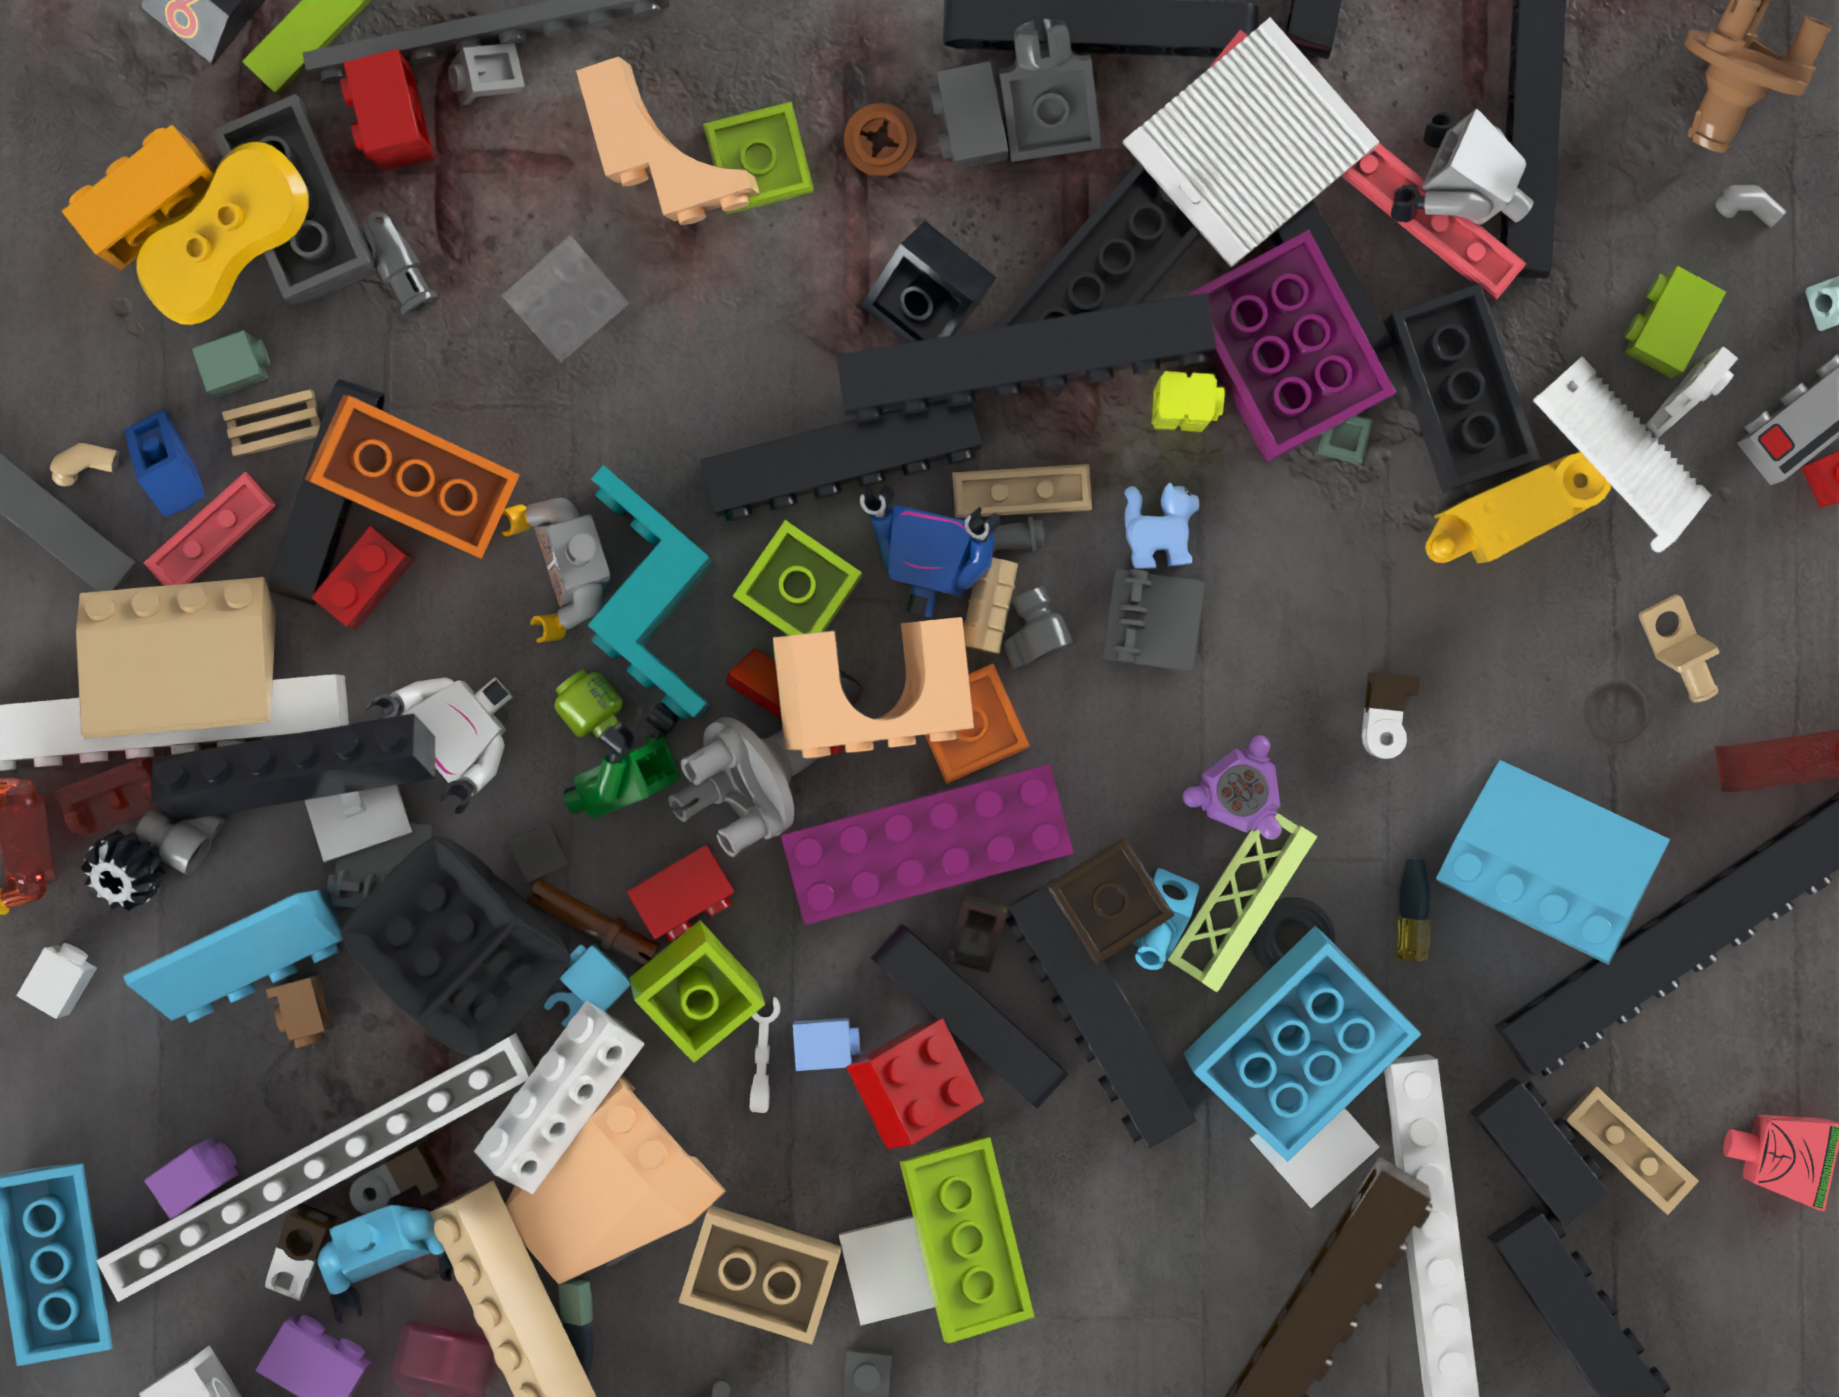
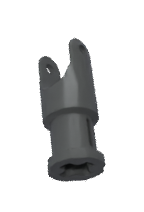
[364,211,439,317]

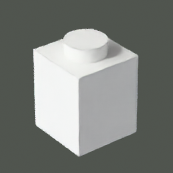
[16,943,97,1019]

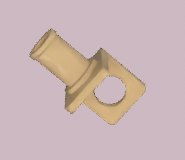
[1639,594,1720,703]

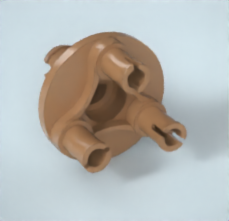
[1684,0,1832,153]

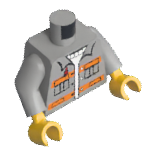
[501,498,610,643]

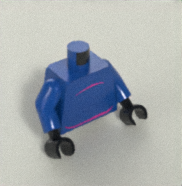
[860,485,1001,618]

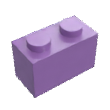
[144,1137,239,1219]
[255,1314,372,1397]

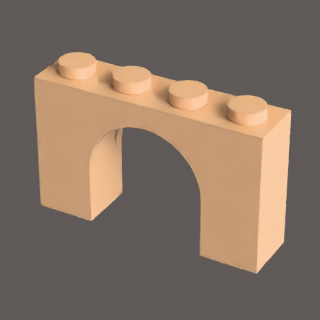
[773,617,974,758]

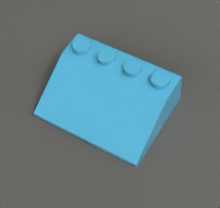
[1436,760,1670,965]
[123,889,343,1023]
[1183,926,1422,1162]

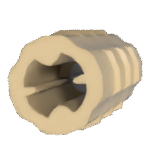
[963,558,1018,654]

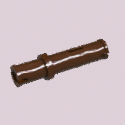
[526,878,661,967]

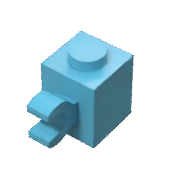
[544,943,631,1027]

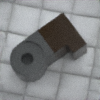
[350,1141,446,1214]

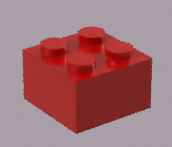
[340,49,435,172]
[846,1018,984,1149]

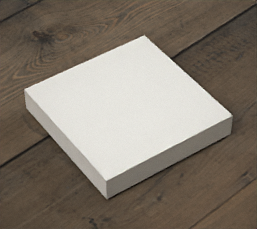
[1248,1108,1380,1208]
[839,1215,935,1325]

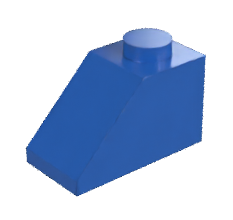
[124,409,206,518]

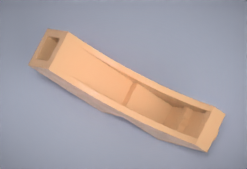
[576,56,760,225]

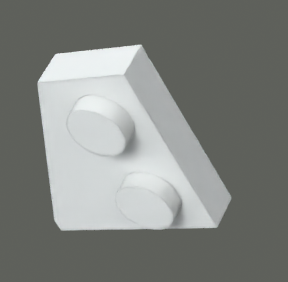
[1645,346,1738,438]

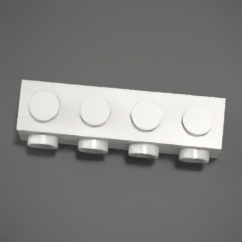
[474,1001,645,1194]

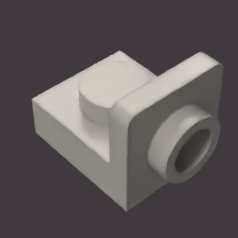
[448,43,525,105]

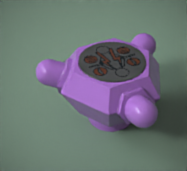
[1183,735,1282,840]

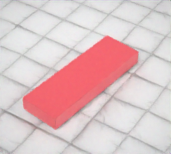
[144,471,279,586]

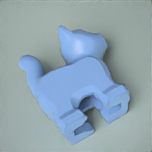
[1124,483,1200,570]

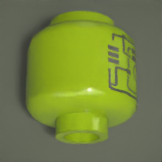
[554,669,622,739]

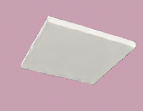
[304,785,413,863]

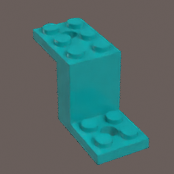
[588,465,716,720]

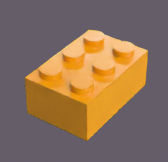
[62,125,215,271]

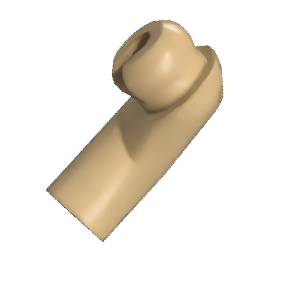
[50,443,120,487]

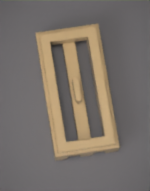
[222,389,321,458]

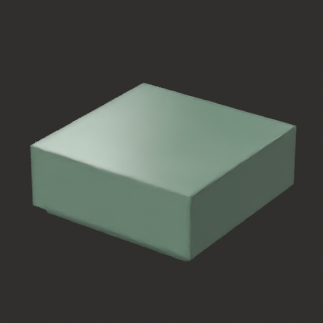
[1316,415,1373,465]

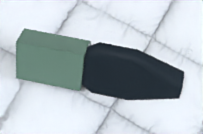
[558,1278,593,1379]

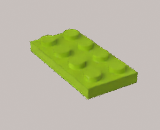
[900,1136,1035,1344]

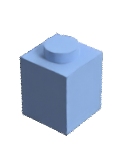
[793,1017,861,1071]

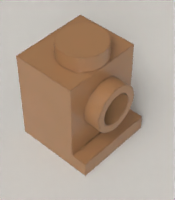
[266,975,334,1048]

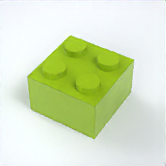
[733,520,863,636]
[629,920,765,1063]

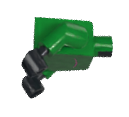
[563,702,682,819]

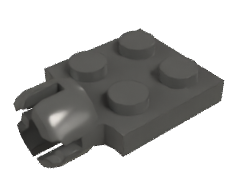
[998,19,1102,162]

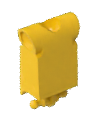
[1425,452,1611,564]

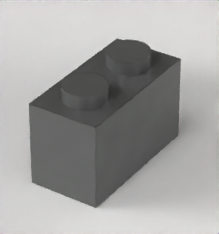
[929,61,1008,171]

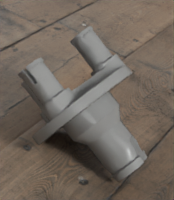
[668,717,824,857]

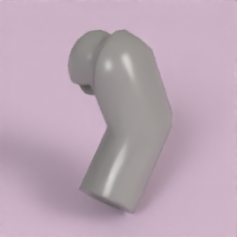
[1716,185,1787,228]

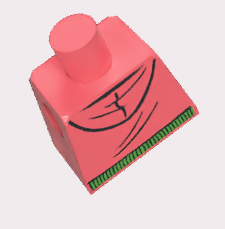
[1723,1115,1839,1211]

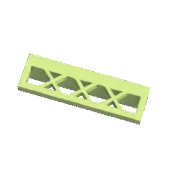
[1167,814,1317,992]

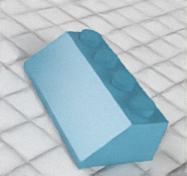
[0,1163,113,1366]

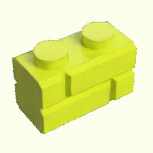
[1151,371,1224,432]

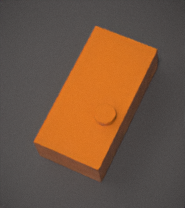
[305,395,520,559]

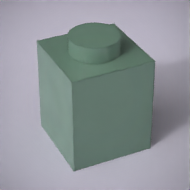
[192,330,270,398]

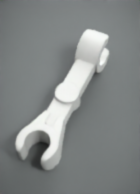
[750,997,781,1113]

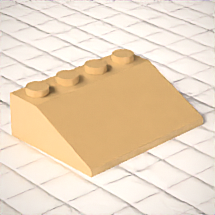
[76,577,277,739]

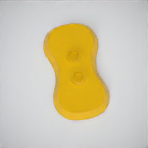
[136,142,309,325]

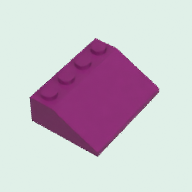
[1186,230,1396,464]

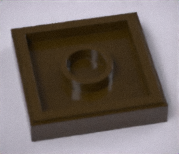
[1046,837,1175,966]

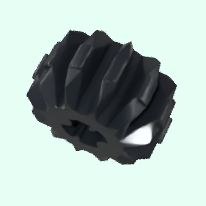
[81,830,165,911]

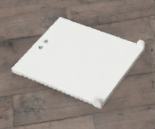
[1123,17,1379,268]
[1533,356,1711,552]

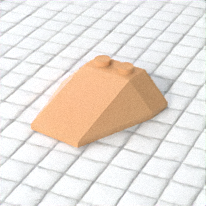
[505,1074,726,1284]

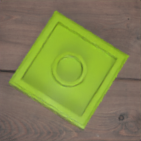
[703,102,814,215]

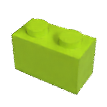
[1624,266,1726,379]

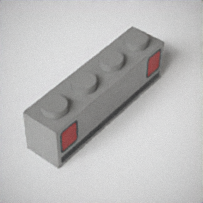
[1737,354,1839,486]

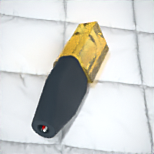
[1397,859,1431,961]

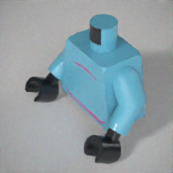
[318,1205,453,1323]

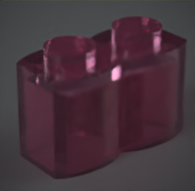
[390,1320,494,1397]

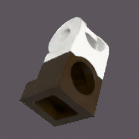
[1361,672,1420,759]
[265,1203,337,1301]

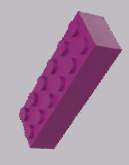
[781,764,1074,925]

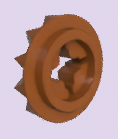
[844,103,916,177]

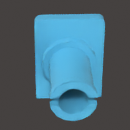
[1131,868,1199,970]

